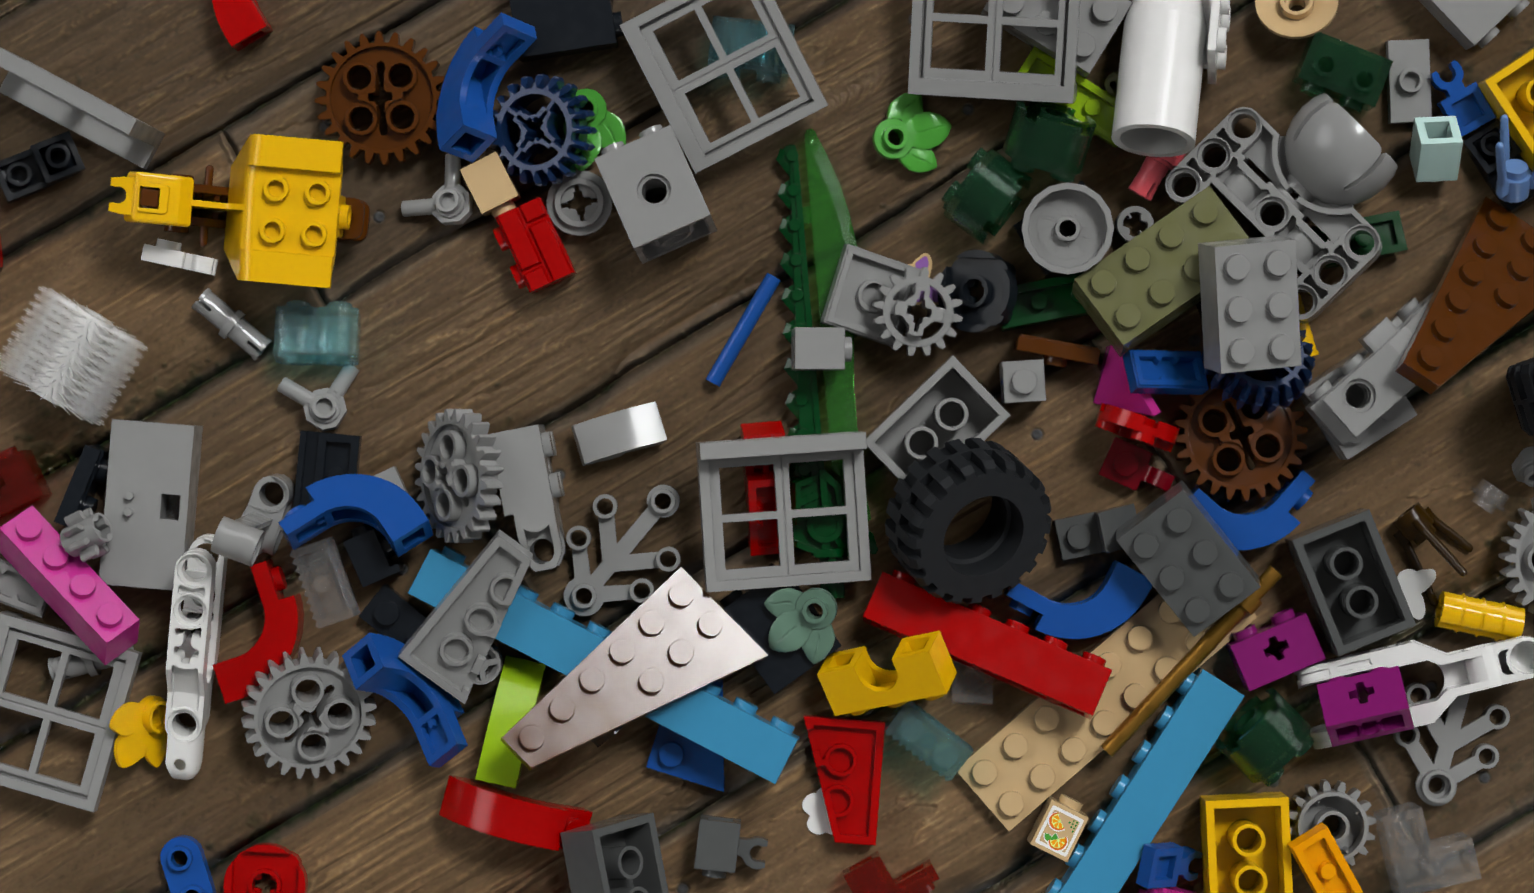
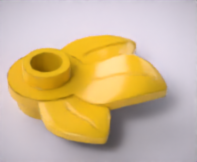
[109,695,168,768]

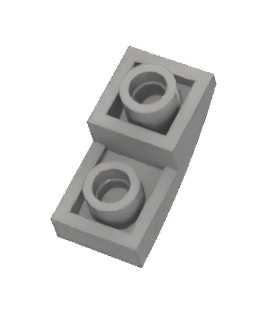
[571,401,667,466]

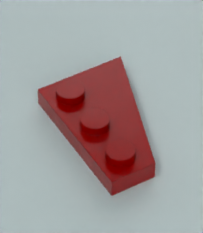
[803,715,885,846]

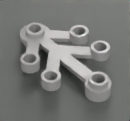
[564,484,681,616]
[1393,682,1510,806]

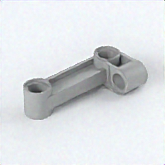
[211,473,295,567]

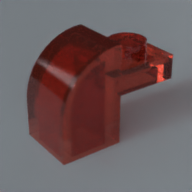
[843,851,940,893]

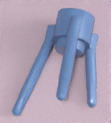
[1495,114,1534,203]

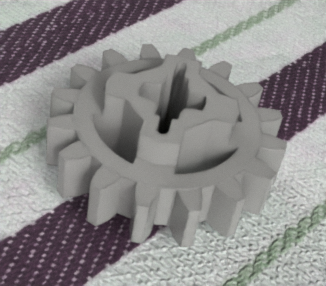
[872,267,963,356]

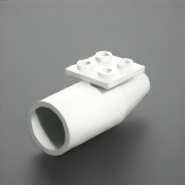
[1111,0,1231,157]

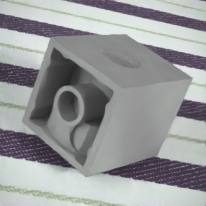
[594,124,717,264]

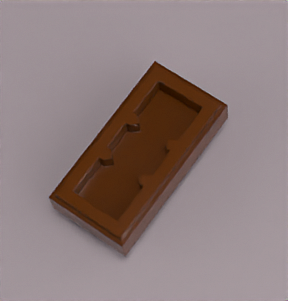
[1014,334,1101,368]

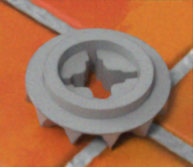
[547,170,612,236]

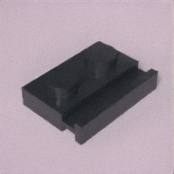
[293,430,362,508]
[54,445,109,527]

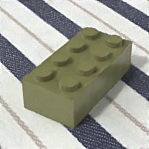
[1072,186,1249,357]

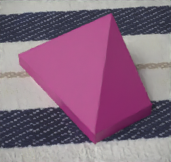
[1093,344,1161,416]

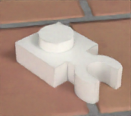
[141,238,218,276]

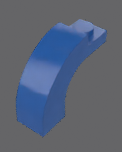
[436,12,537,163]
[1191,469,1315,551]
[278,474,433,557]
[1004,560,1152,639]
[342,632,468,768]

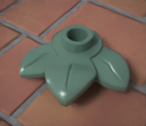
[764,587,838,664]

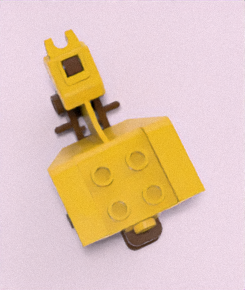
[108,134,370,289]

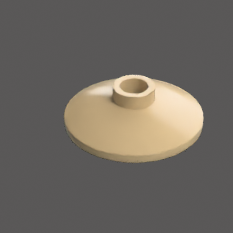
[1255,0,1339,39]

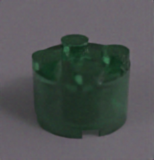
[1003,100,1097,183]
[942,148,1033,245]
[1215,688,1314,787]

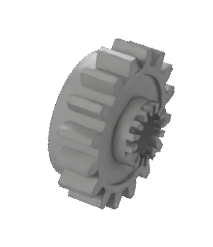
[1289,779,1377,866]

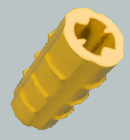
[1434,591,1525,641]

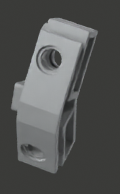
[1305,292,1434,446]

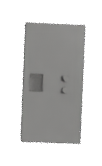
[99,419,203,590]

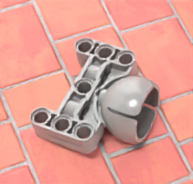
[1165,93,1398,323]

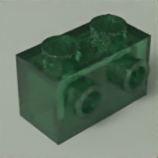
[1292,32,1393,114]

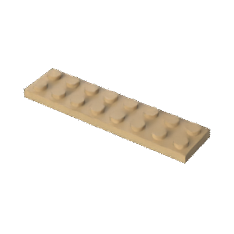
[955,592,1257,831]

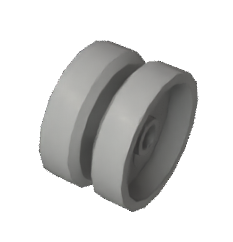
[1021,182,1114,275]

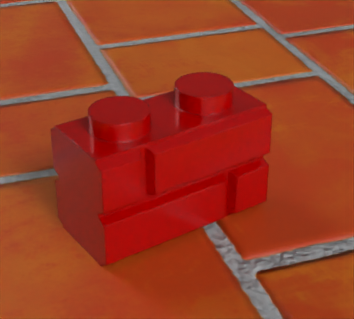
[492,197,577,294]

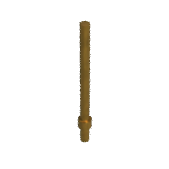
[1101,565,1282,757]

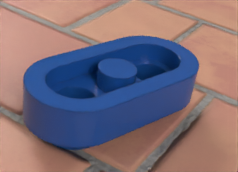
[160,835,216,893]

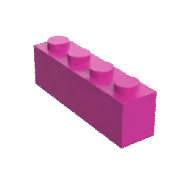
[0,505,140,665]

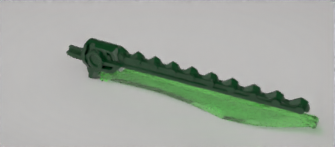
[776,128,878,598]

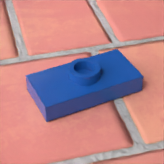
[1123,350,1209,395]

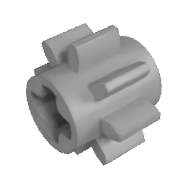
[60,507,113,562]

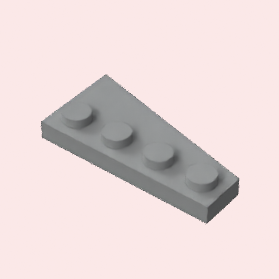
[398,529,533,704]

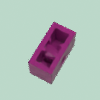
[1226,608,1326,691]
[1317,666,1414,747]

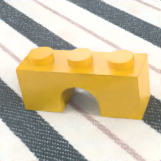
[817,630,957,716]

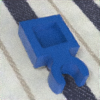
[1430,60,1496,137]
[1136,842,1203,889]

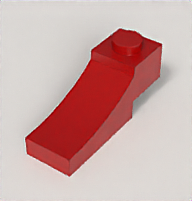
[740,420,785,556]

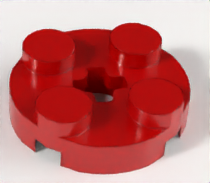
[1095,403,1180,452]
[223,843,308,893]

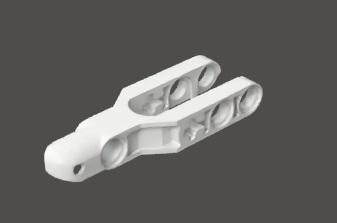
[165,534,228,780]
[1294,636,1534,749]

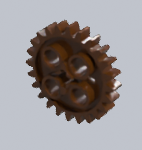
[315,31,445,166]
[1173,382,1308,503]

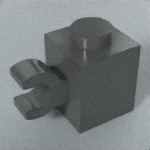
[694,814,768,878]

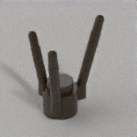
[1393,502,1473,606]

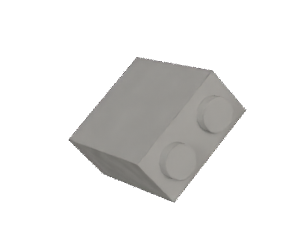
[1419,0,1530,50]

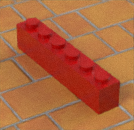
[863,570,1112,720]

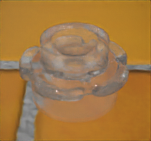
[1470,478,1510,514]

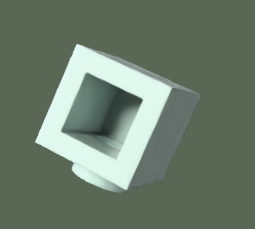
[1409,116,1463,182]

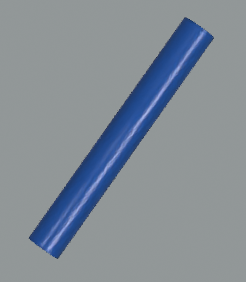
[706,273,781,387]

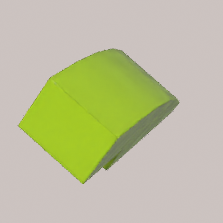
[475,655,546,789]

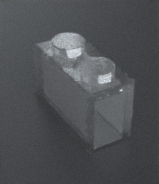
[289,537,361,629]

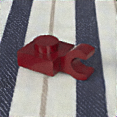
[1098,437,1175,492]

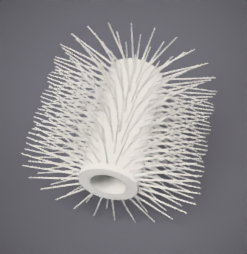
[0,286,148,426]

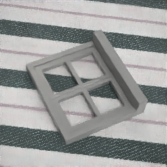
[619,0,828,174]
[908,0,1081,104]
[0,47,165,170]
[696,431,872,592]
[0,610,142,813]

